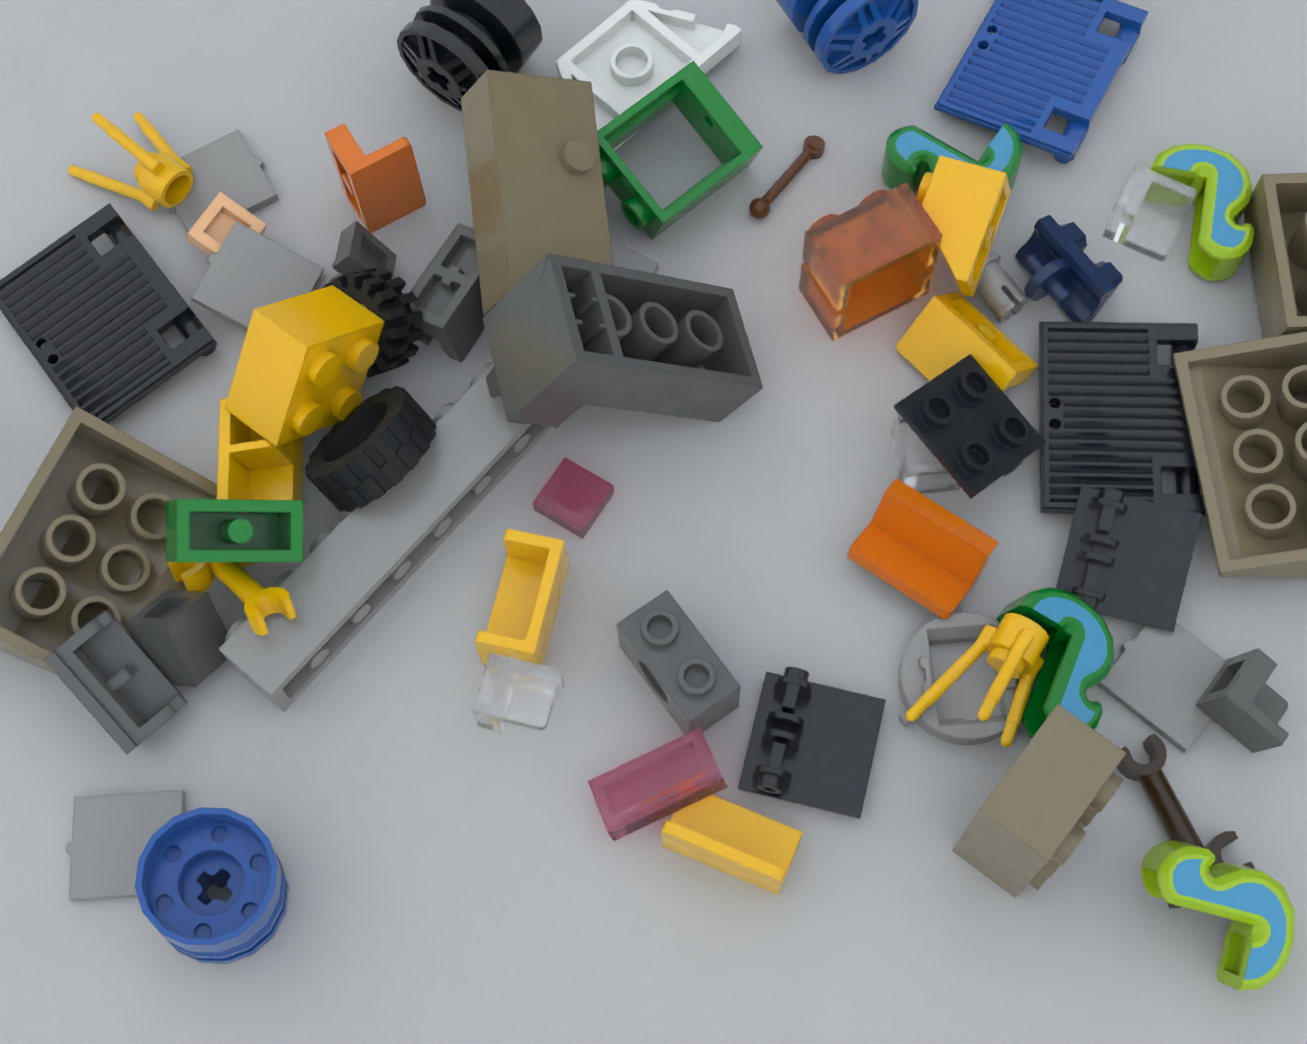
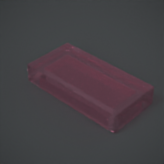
[588,728,727,841]

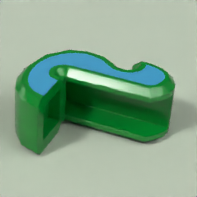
[882,123,1023,197]
[996,587,1114,739]

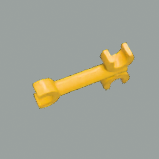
[167,562,297,636]

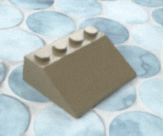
[1173,331,1307,578]
[0,406,217,674]

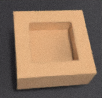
[187,192,267,256]

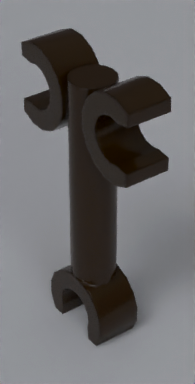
[1117,734,1255,908]

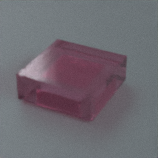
[532,457,614,539]

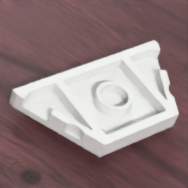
[556,0,742,150]

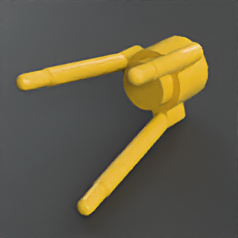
[68,112,194,211]
[905,613,1049,748]

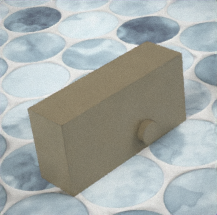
[461,70,613,315]

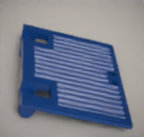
[934,0,1149,164]

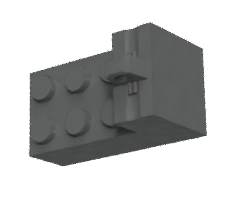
[482,253,763,428]

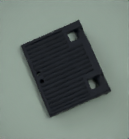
[0,203,217,423]
[1039,322,1205,517]

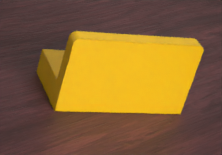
[896,291,1039,392]
[661,784,803,895]

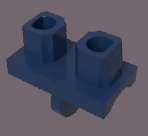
[1015,215,1123,322]

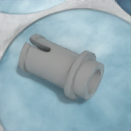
[976,253,1029,322]

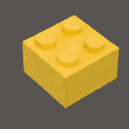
[224,285,385,447]

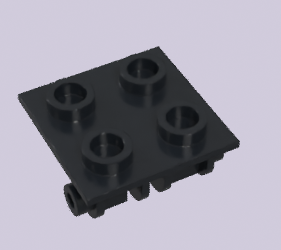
[894,354,1046,499]
[1056,486,1202,632]
[738,667,886,819]

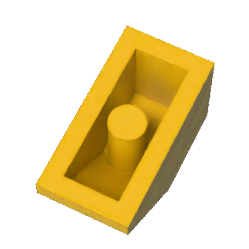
[917,155,1011,298]

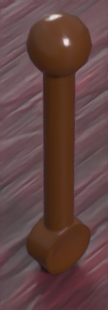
[749,135,825,219]

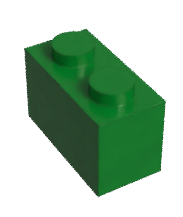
[166,499,303,562]

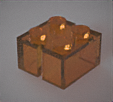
[799,183,943,341]

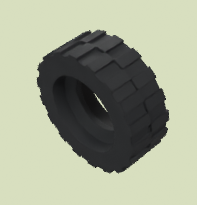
[305,386,437,512]

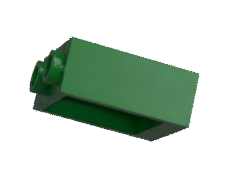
[597,60,763,240]

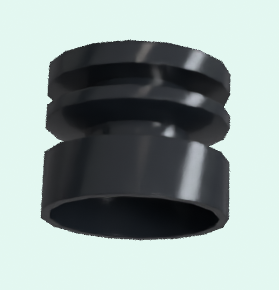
[396,0,543,111]

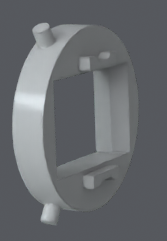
[898,605,1033,745]

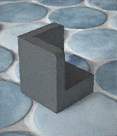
[125,590,227,687]
[1196,648,1289,753]

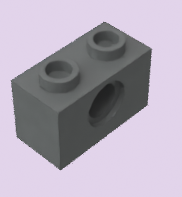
[617,590,741,741]

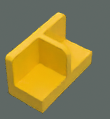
[217,398,303,500]

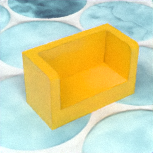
[475,529,569,676]

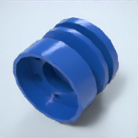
[776,0,919,74]
[135,807,289,964]

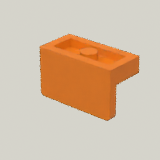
[324,123,426,233]
[847,478,999,619]

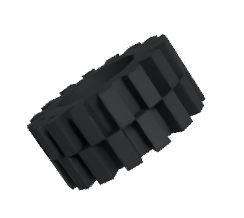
[322,268,423,378]

